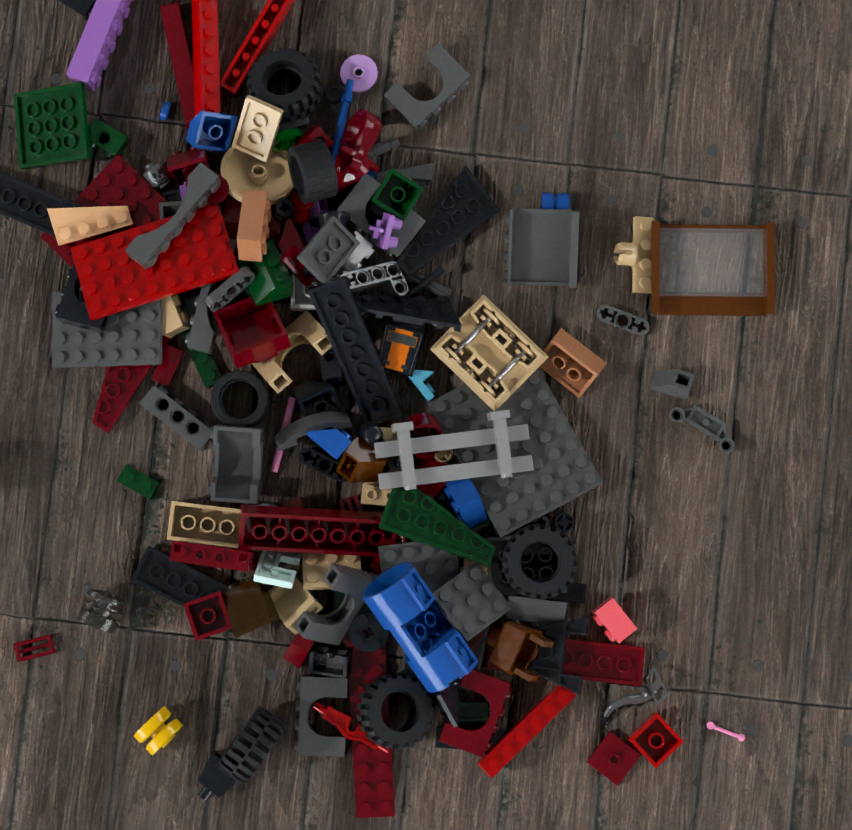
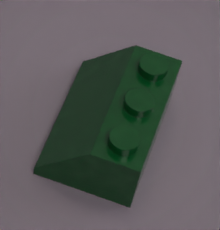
[236,238,293,306]

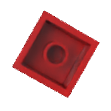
[626,711,684,768]

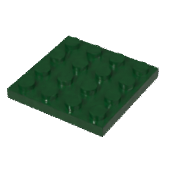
[13,82,91,170]

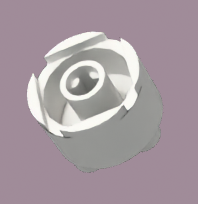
[341,231,375,271]

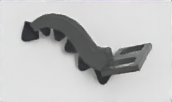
[600,666,670,724]

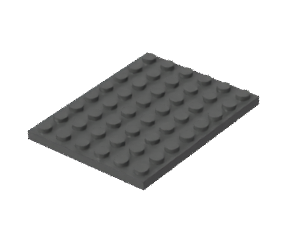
[427,355,603,539]

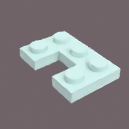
[253,551,302,589]

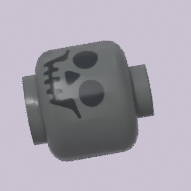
[143,161,172,190]

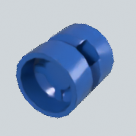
[541,192,569,209]

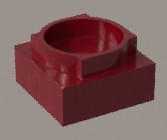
[213,297,291,368]

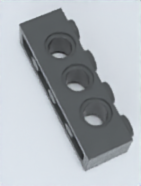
[139,385,214,451]

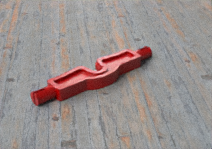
[312,701,391,754]

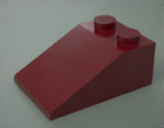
[167,147,212,182]

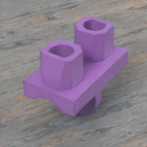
[369,212,403,250]

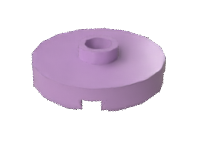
[340,54,378,93]

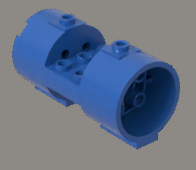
[361,562,479,693]

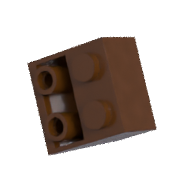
[336,437,389,483]

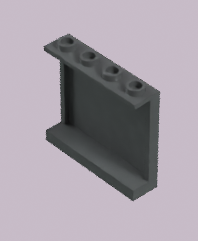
[503,208,580,288]

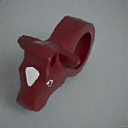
[335,109,382,192]

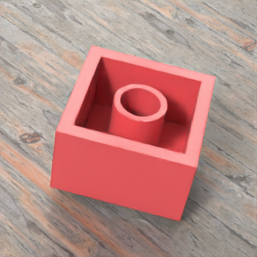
[592,597,637,643]

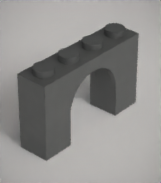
[384,43,470,131]
[337,174,426,257]
[295,563,374,646]
[294,675,349,757]

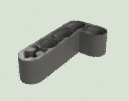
[337,261,408,297]

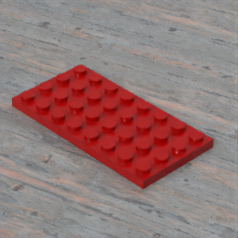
[70,204,239,321]

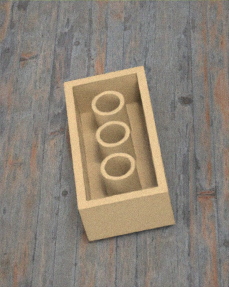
[167,501,240,548]

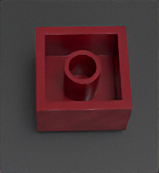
[183,590,232,641]

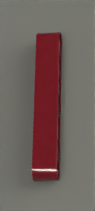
[160,2,195,131]

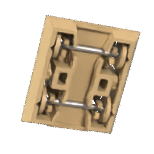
[430,294,548,411]

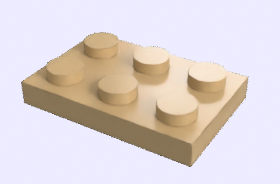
[232,95,284,162]
[302,553,361,590]

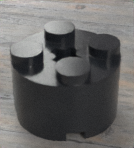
[349,612,389,652]

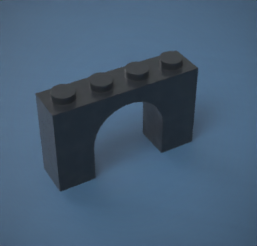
[55,260,109,334]

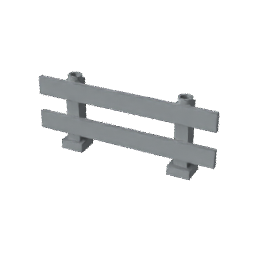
[374,410,534,490]

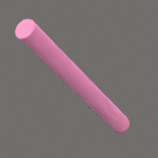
[271,397,296,473]

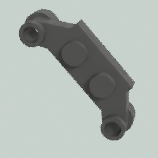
[669,404,735,453]

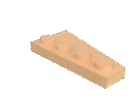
[47,206,133,246]

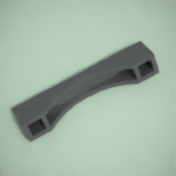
[125,162,221,270]
[185,239,238,355]

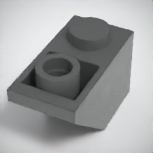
[649,369,695,401]

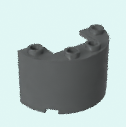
[208,425,263,504]

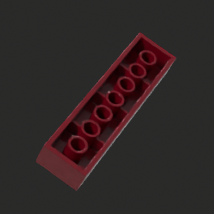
[237,504,396,557]

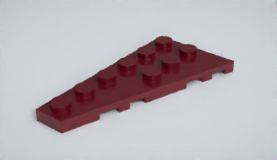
[92,335,170,433]

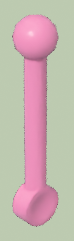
[706,722,745,742]

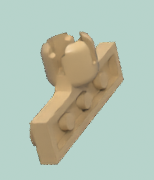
[614,216,654,294]

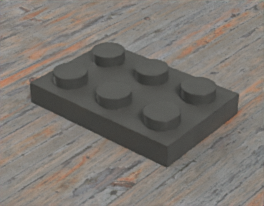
[296,216,360,283]

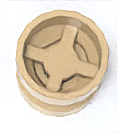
[434,449,453,464]

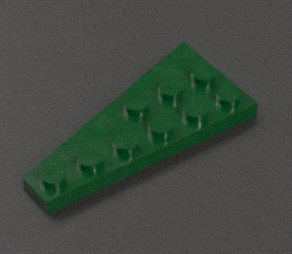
[378,487,496,567]

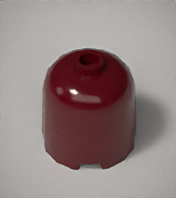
[407,412,443,459]

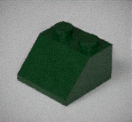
[371,168,424,221]

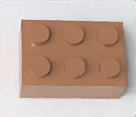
[237,190,272,262]

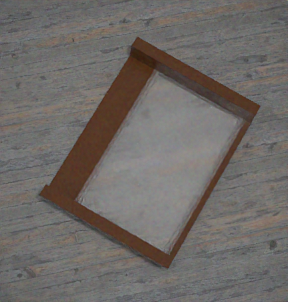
[651,221,775,316]

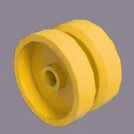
[133,706,183,756]

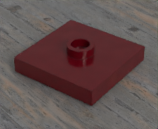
[586,731,641,786]

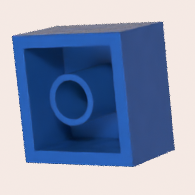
[444,478,488,528]

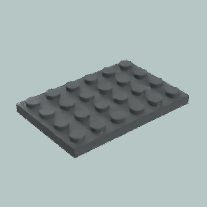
[52,291,162,368]

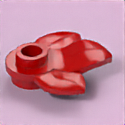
[284,191,314,224]

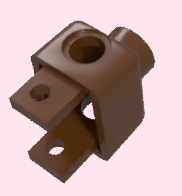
[487,621,554,681]

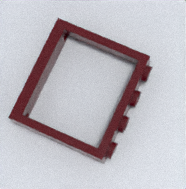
[169,541,257,572]

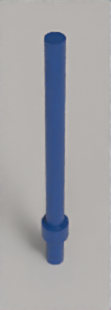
[331,79,354,165]

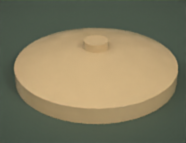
[220,147,294,205]

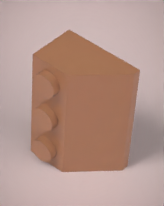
[540,328,607,398]

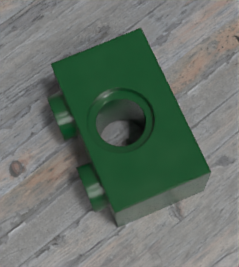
[88,117,130,159]

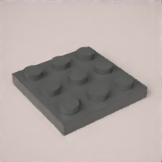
[432,562,512,643]

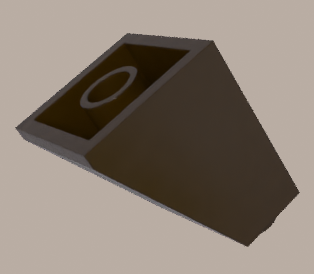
[222,575,280,638]

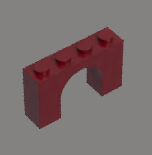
[439,669,512,758]

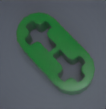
[272,127,303,151]

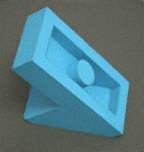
[407,370,435,402]

